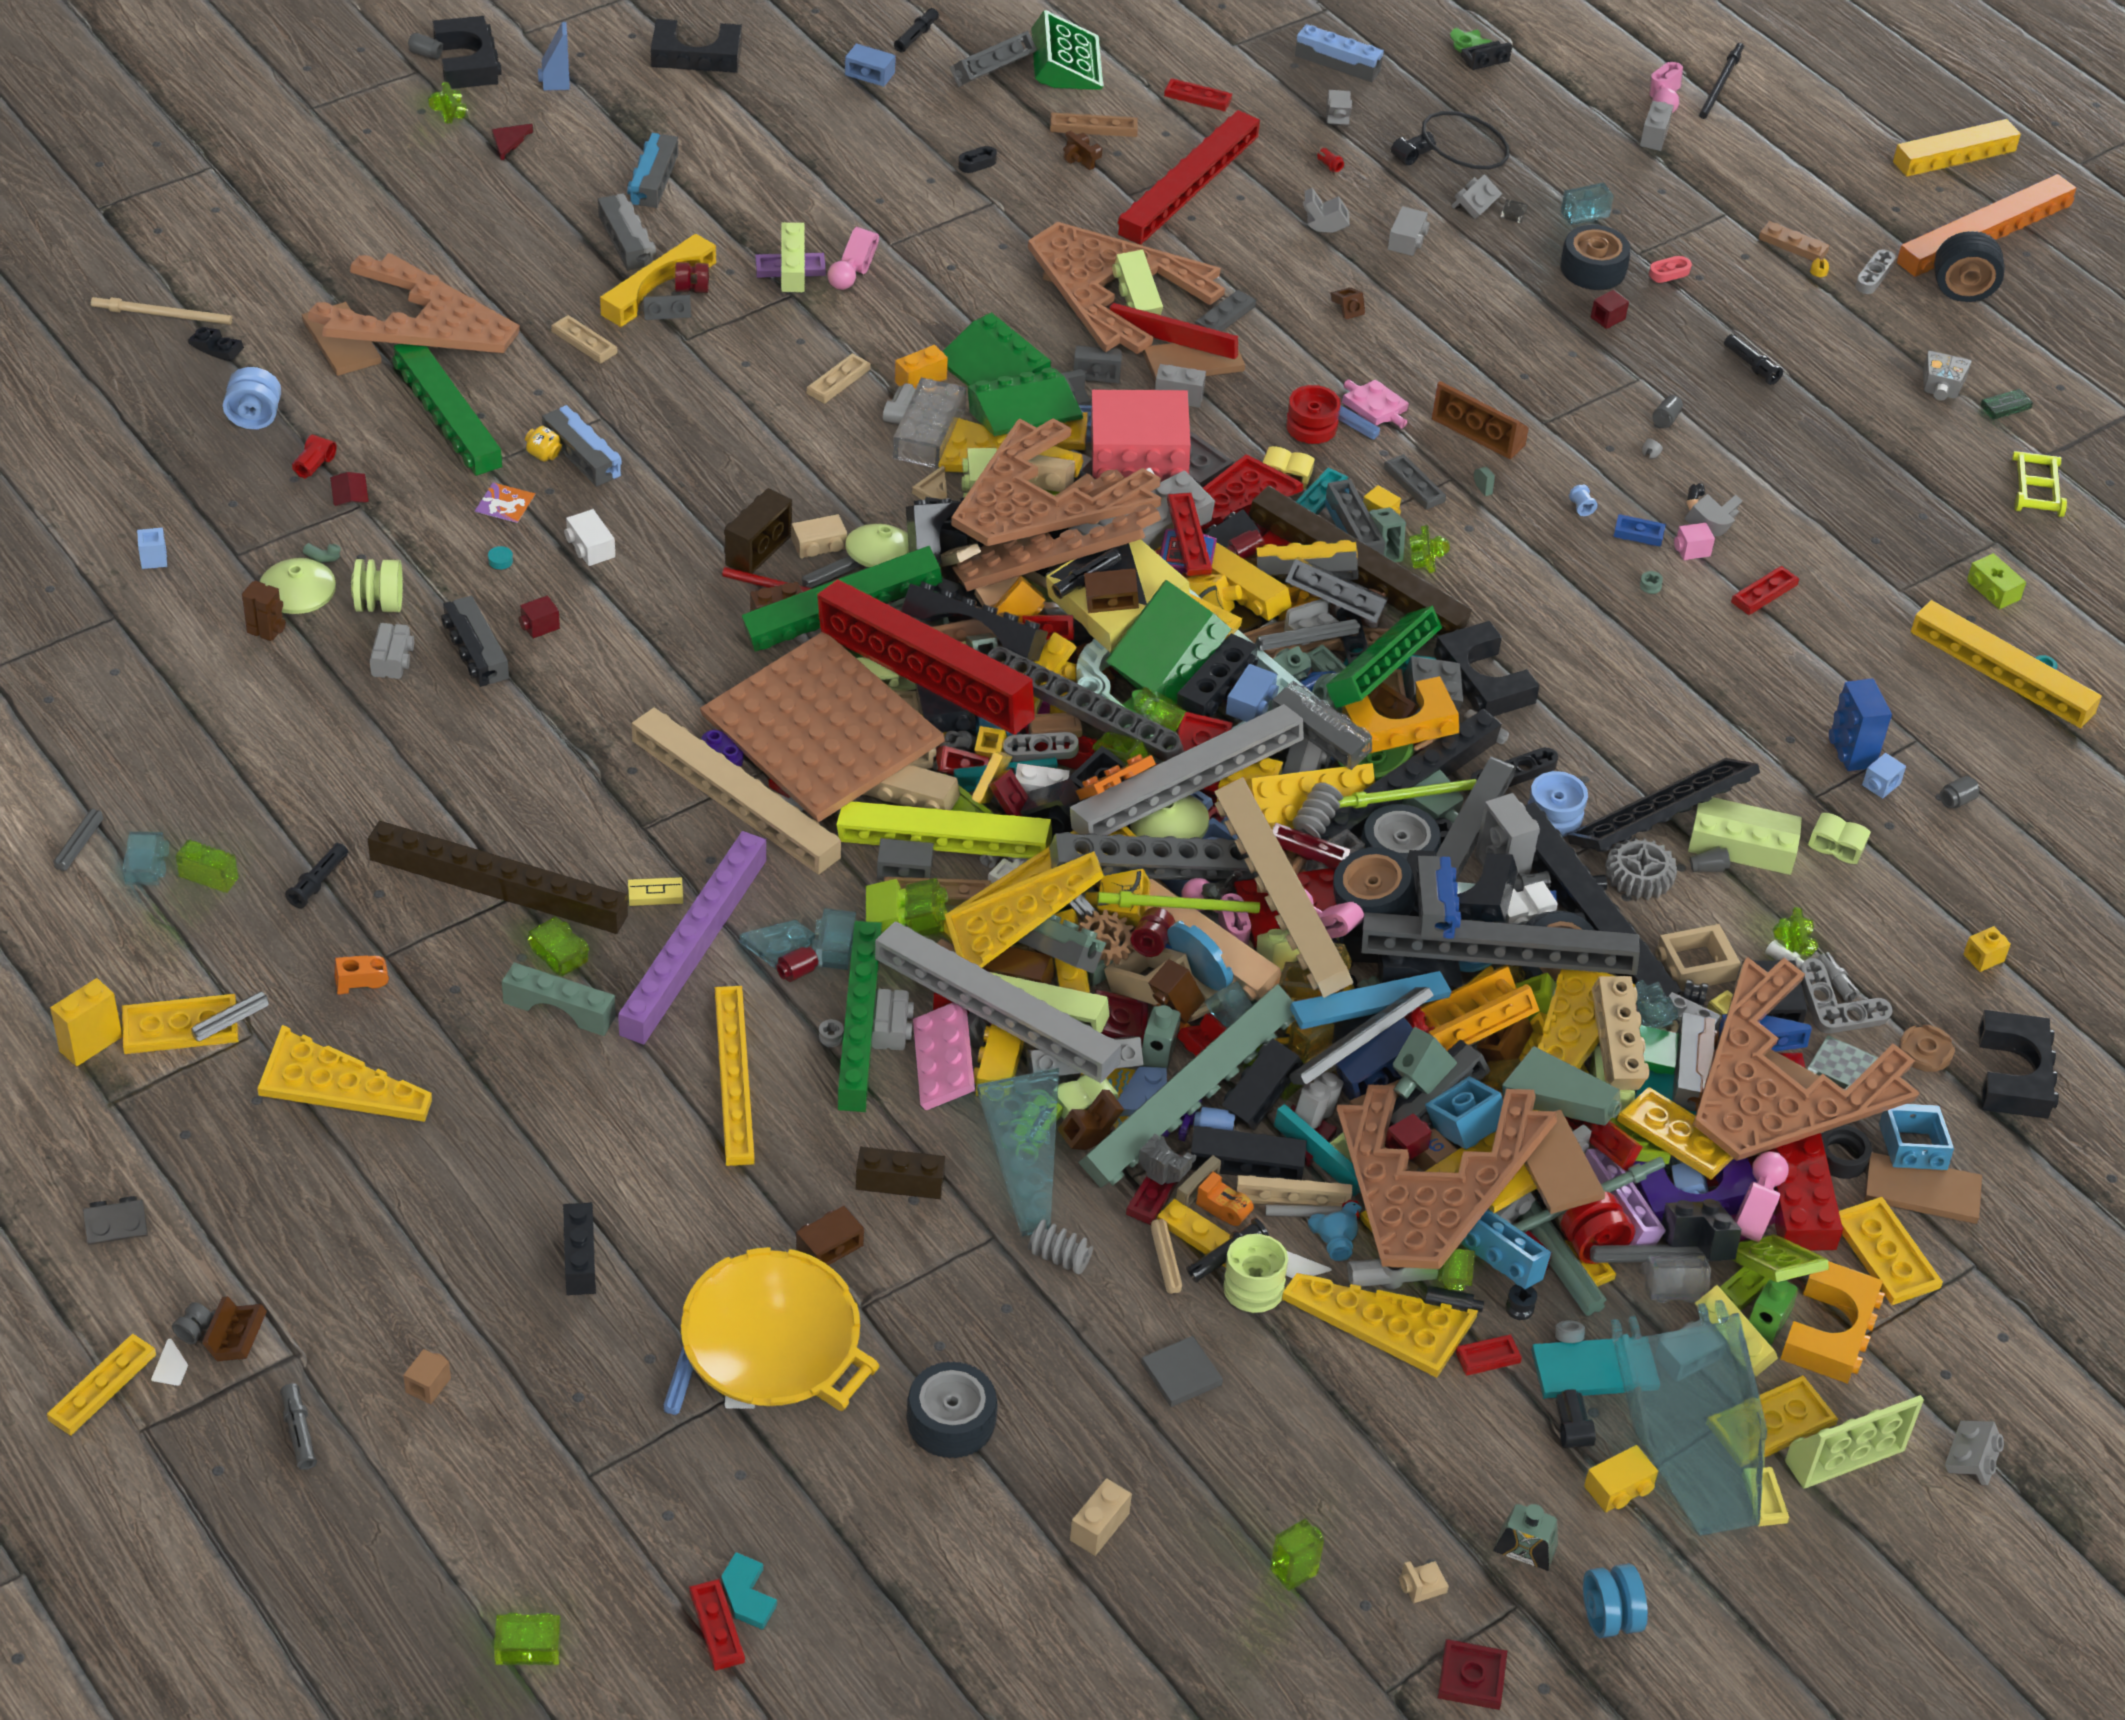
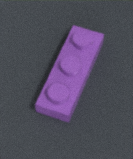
[755,253,826,277]

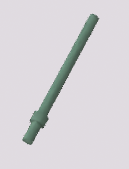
[1513,1156,1665,1233]

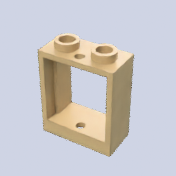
[1655,924,1741,991]
[1104,948,1193,1005]

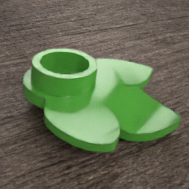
[1450,28,1492,53]

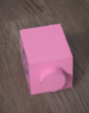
[1674,523,1715,560]

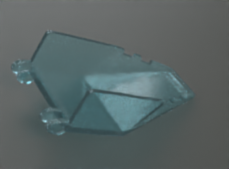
[1611,1300,1767,1536]

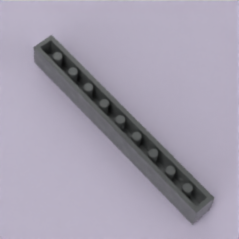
[1361,912,1640,975]

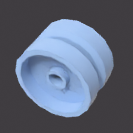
[223,367,281,429]
[1527,771,1588,837]

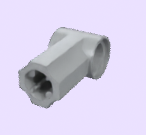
[883,383,918,426]

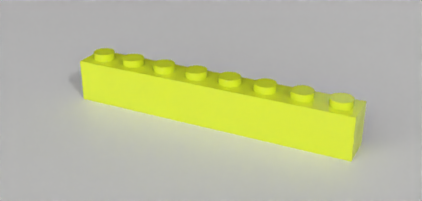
[837,801,1052,859]

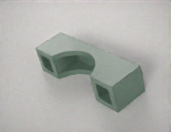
[502,962,616,1036]

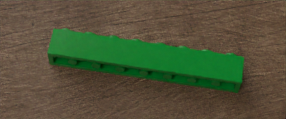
[392,344,502,476]
[741,545,943,652]
[1326,605,1442,708]
[838,921,882,1112]

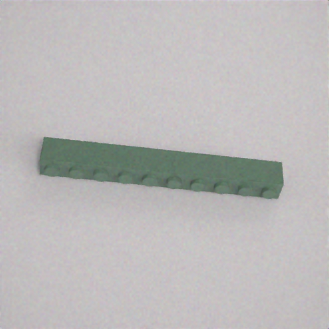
[1078,984,1295,1188]

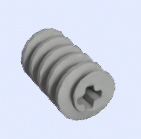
[1292,783,1343,839]
[1028,1219,1093,1275]

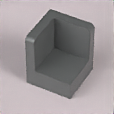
[1061,369,1091,405]

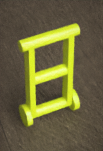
[2012,451,2067,517]

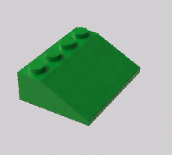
[1031,10,1103,90]
[942,312,1051,386]
[968,368,1083,436]
[1105,580,1232,710]

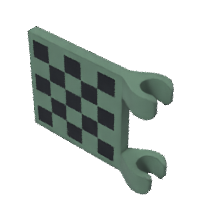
[1806,1035,1878,1090]

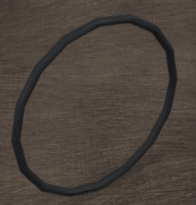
[1422,111,1509,170]

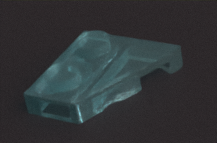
[740,920,815,970]

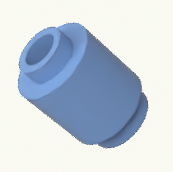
[1193,1107,1235,1131]

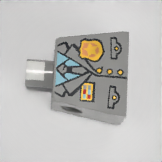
[1923,350,1972,401]

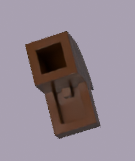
[1057,1089,1124,1150]

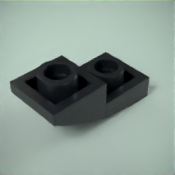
[188,327,244,361]

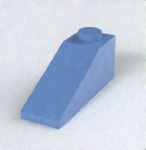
[538,22,570,90]

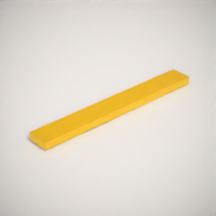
[715,986,754,1166]

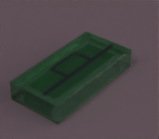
[1980,389,2033,420]

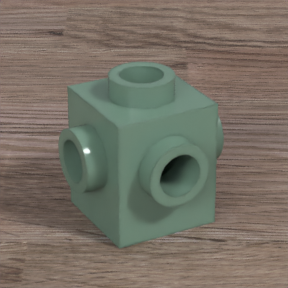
[1273,646,1311,681]

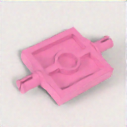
[1342,379,1409,429]

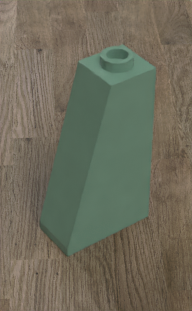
[1502,1046,1622,1126]

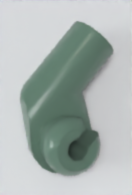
[303,543,341,563]

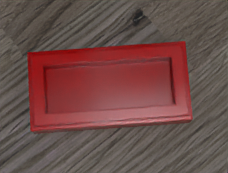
[1455,1334,1522,1376]

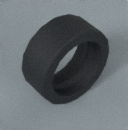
[1821,1125,1872,1179]

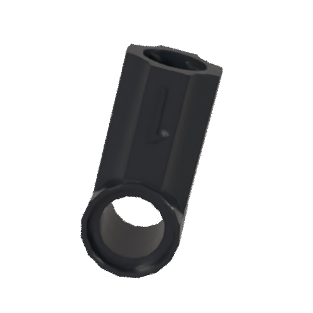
[1391,131,1436,166]
[1556,1389,1596,1448]

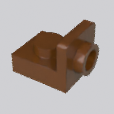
[1330,287,1365,319]

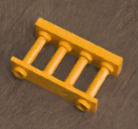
[1420,965,1540,1051]

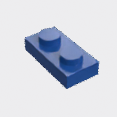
[1613,514,1666,547]

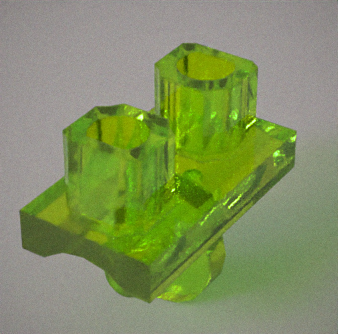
[428,82,467,124]
[1409,525,1450,573]
[1773,907,1818,957]

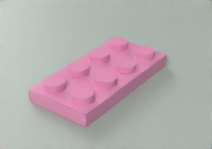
[913,1002,975,1111]

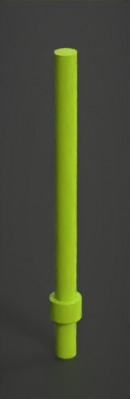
[1338,779,1477,808]
[1097,891,1260,913]

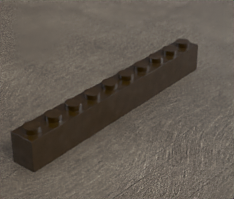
[1248,485,1472,635]
[368,820,628,934]

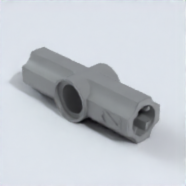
[1347,1259,1438,1289]

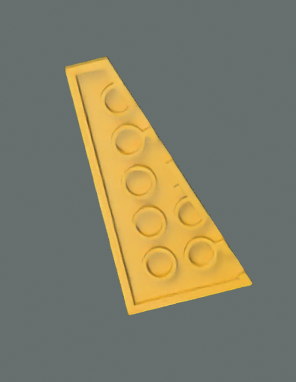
[938,418,1083,477]
[944,851,1104,968]
[1538,969,1636,1069]
[1282,1273,1478,1378]

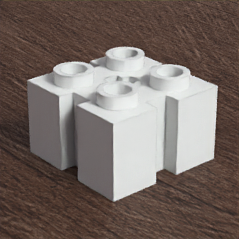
[1493,881,1558,925]

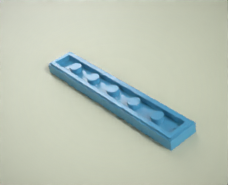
[1290,971,1451,1029]

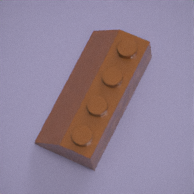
[1432,381,1529,460]

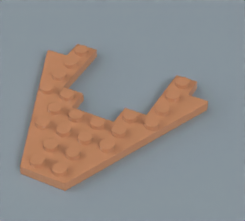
[1028,222,1225,354]
[308,253,520,353]
[952,418,1161,546]
[952,469,1162,591]
[1693,957,1920,1161]
[1337,1085,1557,1269]

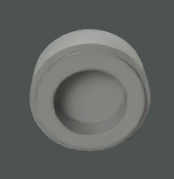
[1555,1320,1585,1343]

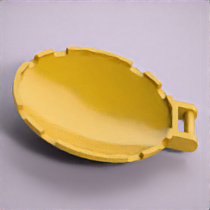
[681,1247,880,1411]

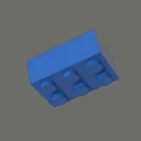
[1829,678,1892,771]

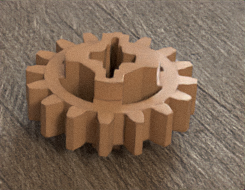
[1078,910,1134,966]

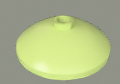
[845,524,909,568]
[260,558,336,614]
[1130,795,1209,839]

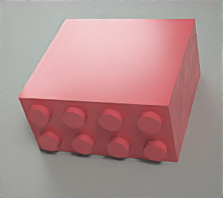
[1091,390,1191,482]

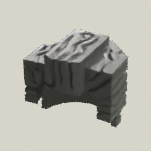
[1139,1133,1197,1185]

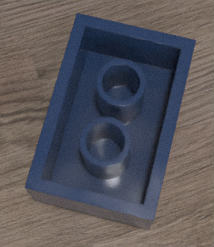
[1335,1018,1413,1101]

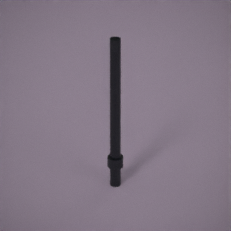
[1699,43,1744,119]

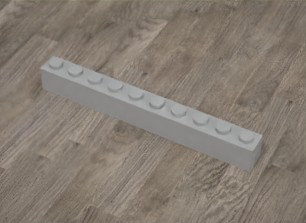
[1070,704,1304,836]
[875,921,1122,1083]

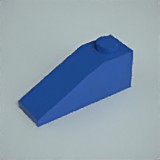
[1719,1014,1812,1051]

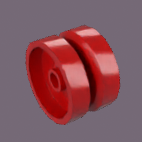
[1286,385,1341,444]
[1560,1192,1636,1264]

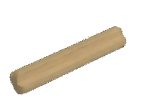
[1151,1219,1182,1294]

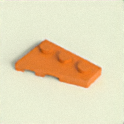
[1076,754,1156,800]

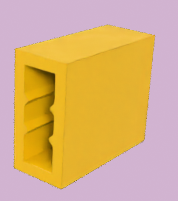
[50,978,122,1067]

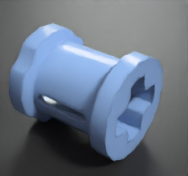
[1569,485,1598,516]

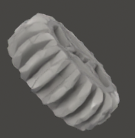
[1605,837,1677,900]

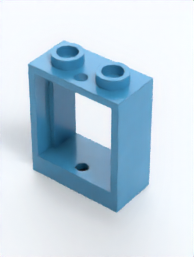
[1879,1104,1954,1170]

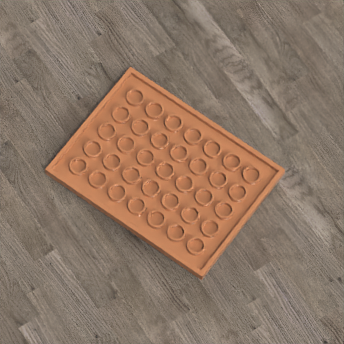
[700,632,945,823]

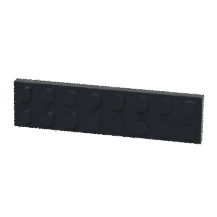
[1567,758,1760,852]

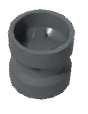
[172,1302,213,1345]

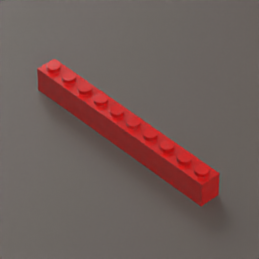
[1117,110,1260,245]

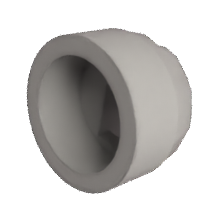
[1642,438,1663,459]

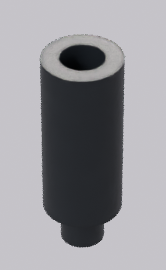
[1425,1285,1484,1313]

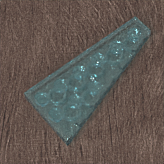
[977,1068,1059,1236]

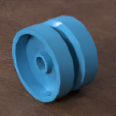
[1583,1563,1648,1639]

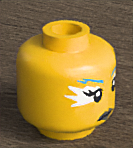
[525,426,562,462]

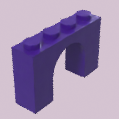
[1633,1158,1758,1224]

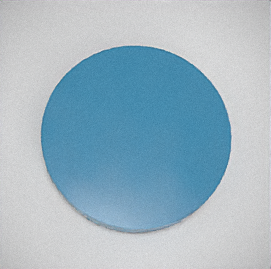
[1167,921,1233,991]

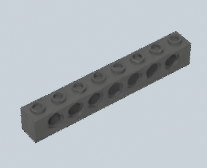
[1049,832,1258,882]

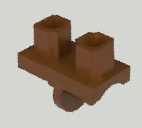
[1063,131,1102,170]

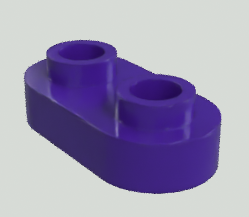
[702,730,744,767]

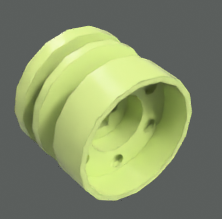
[351,559,403,612]
[1223,1234,1288,1313]

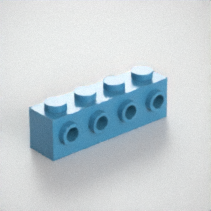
[1461,1208,1551,1289]

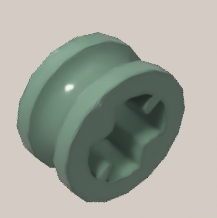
[1640,571,1663,594]

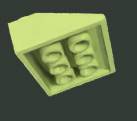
[1688,797,1802,875]
[1785,1395,1924,1489]

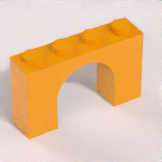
[1342,676,1459,754]
[1780,1261,1885,1384]

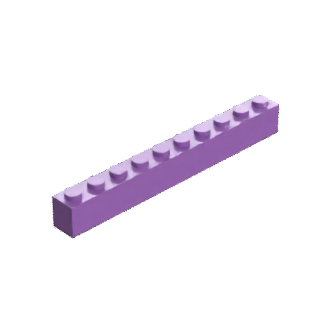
[618,831,766,1045]

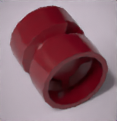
[675,262,709,293]
[1130,907,1176,957]

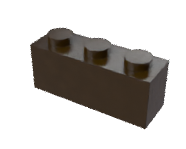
[856,1146,945,1200]

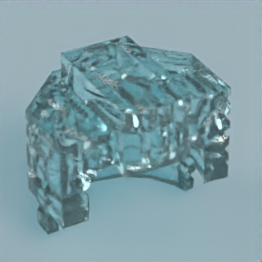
[1635,980,1678,1029]

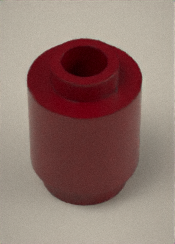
[1226,529,1265,560]
[776,946,819,982]

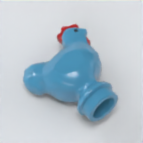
[1308,1200,1362,1261]

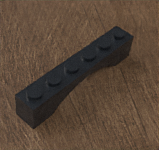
[901,581,1048,661]

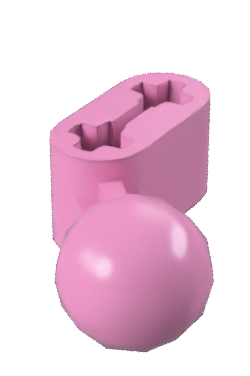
[1650,62,1683,113]
[827,227,879,290]
[1181,878,1251,945]
[1304,889,1364,939]
[1734,1151,1789,1242]

